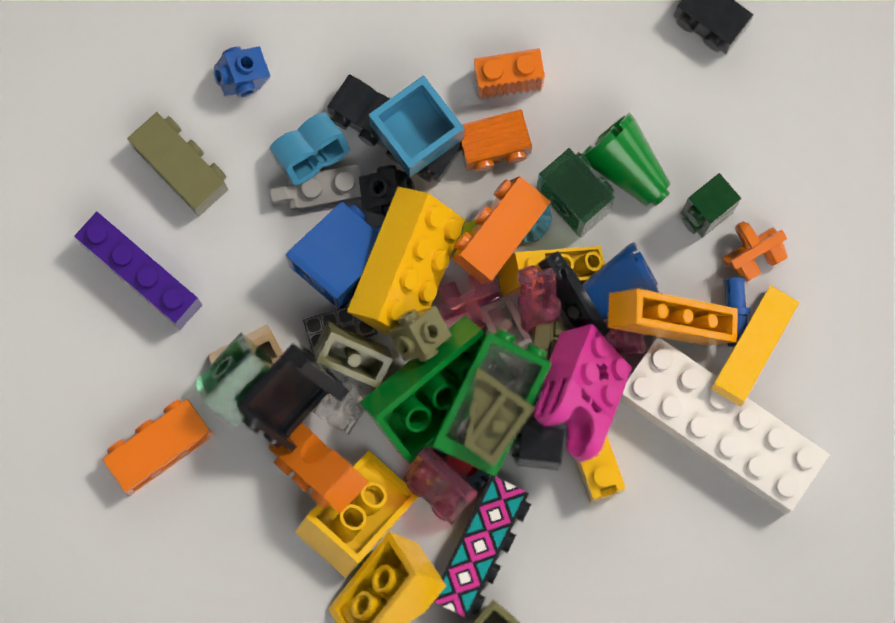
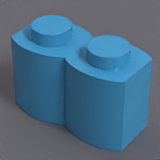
[269,113,350,185]

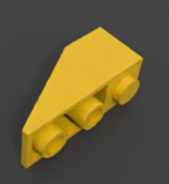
[498,246,605,295]

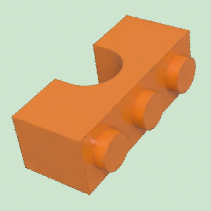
[267,423,368,514]

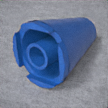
[582,242,663,320]

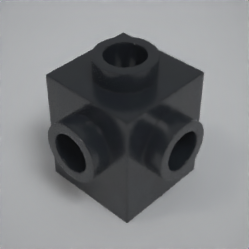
[359,165,415,216]

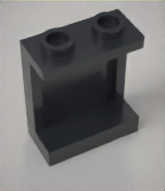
[236,343,350,452]

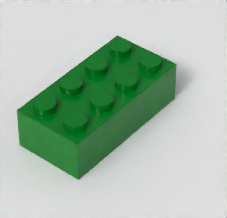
[359,316,515,464]

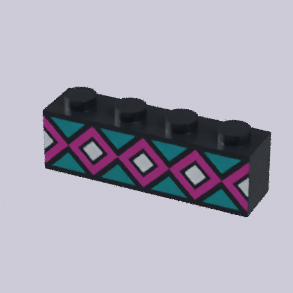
[433,475,531,620]

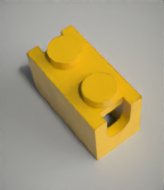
[575,436,626,503]

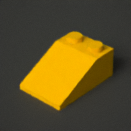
[295,450,420,578]
[328,531,446,623]

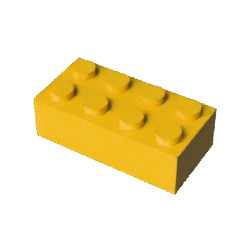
[347,187,465,336]

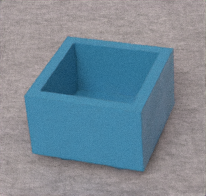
[369,75,465,178]

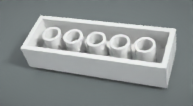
[620,337,830,515]

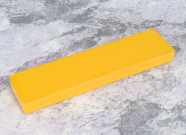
[711,285,800,407]

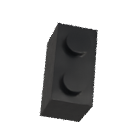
[673,0,754,55]
[512,424,565,471]

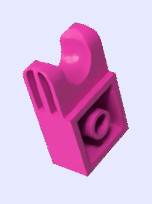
[534,324,632,462]

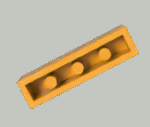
[608,289,738,346]

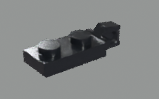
[538,251,610,336]

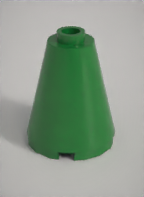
[579,112,671,206]

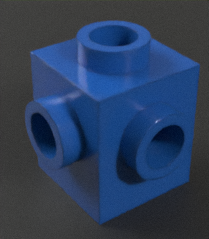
[213,46,271,97]

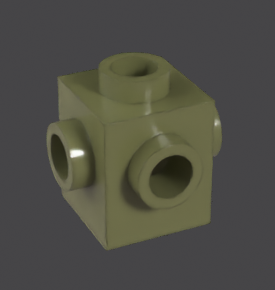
[388,306,452,362]

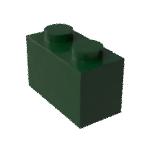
[681,173,742,238]

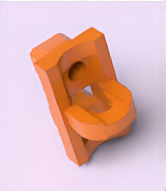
[722,221,788,282]

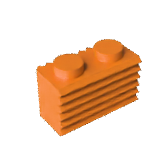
[474,48,545,100]
[460,109,532,172]

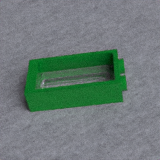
[432,328,552,477]

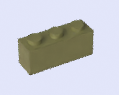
[127,112,228,217]

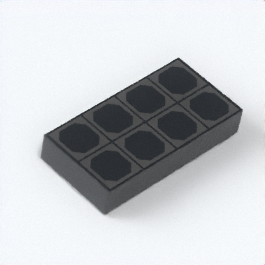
[303,306,377,353]

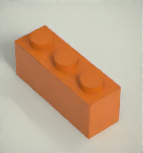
[451,176,551,284]
[102,399,214,496]

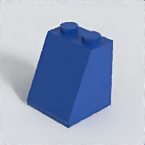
[285,201,381,309]

